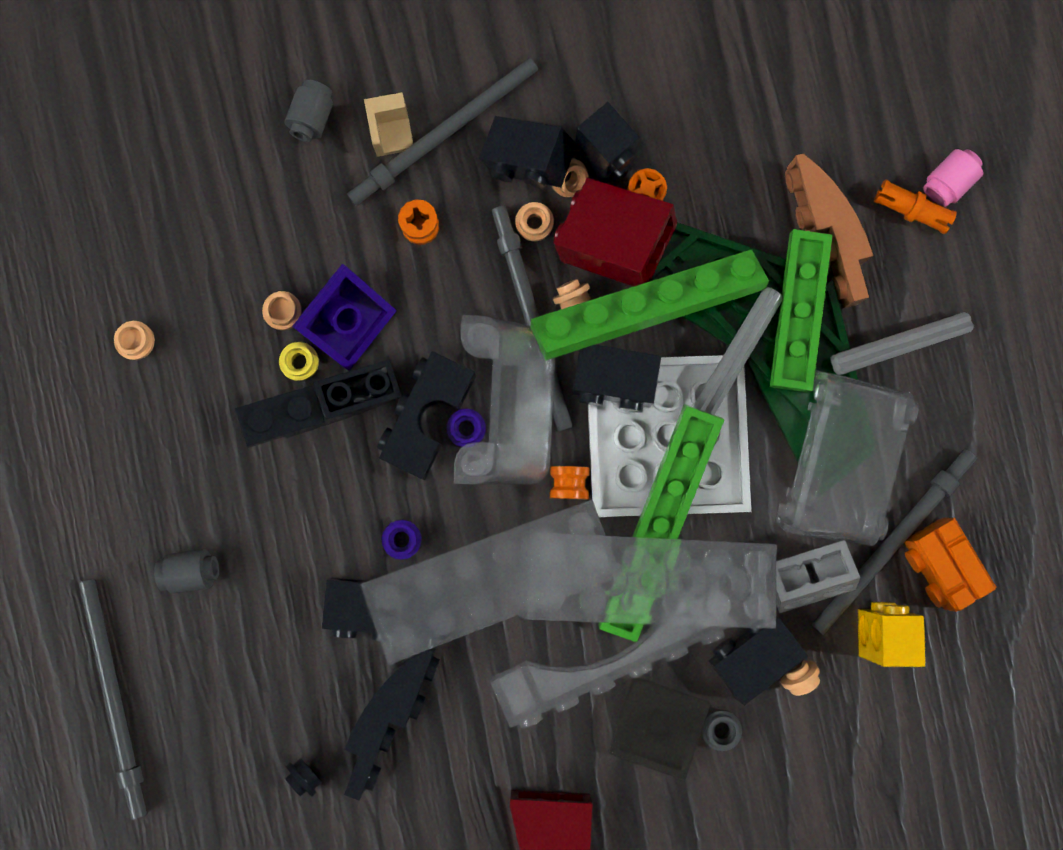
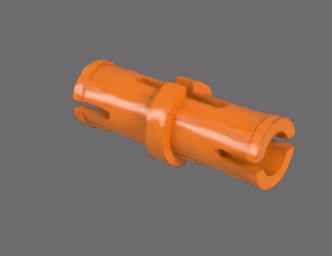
[874,179,957,234]

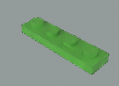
[770,229,833,393]

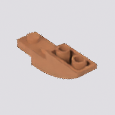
[785,154,873,309]

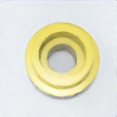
[279,342,319,381]

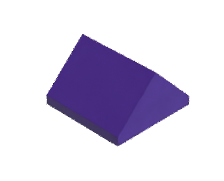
[292,264,397,371]

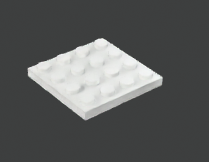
[588,355,751,517]

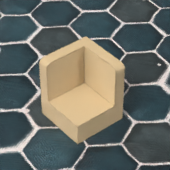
[364,92,413,157]

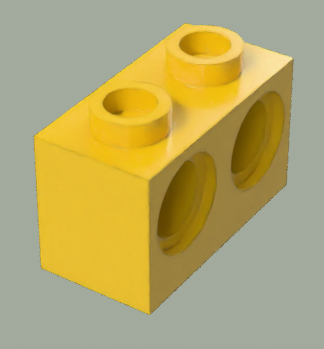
[858,602,925,667]

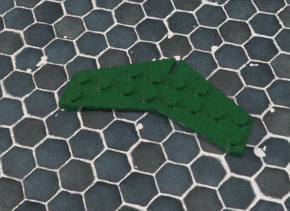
[633,222,874,496]

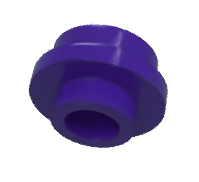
[447,409,486,448]
[382,520,422,560]

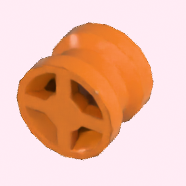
[627,168,667,201]
[398,200,439,245]
[550,466,589,499]

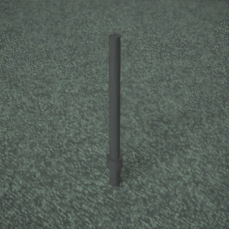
[347,58,538,206]
[492,206,573,432]
[811,449,977,636]
[79,579,147,820]

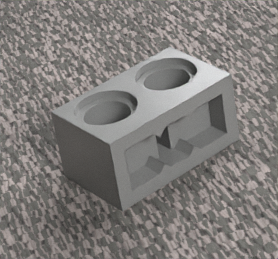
[766,540,860,613]

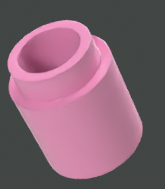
[923,149,983,208]

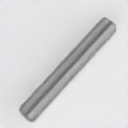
[693,287,783,415]
[831,312,974,375]

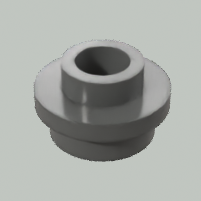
[701,710,742,751]

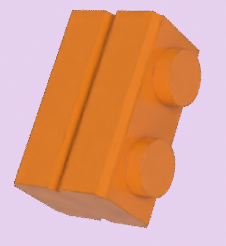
[905,518,997,612]

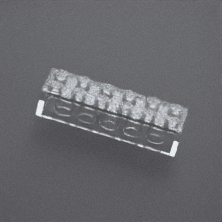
[359,499,620,665]
[519,532,777,629]

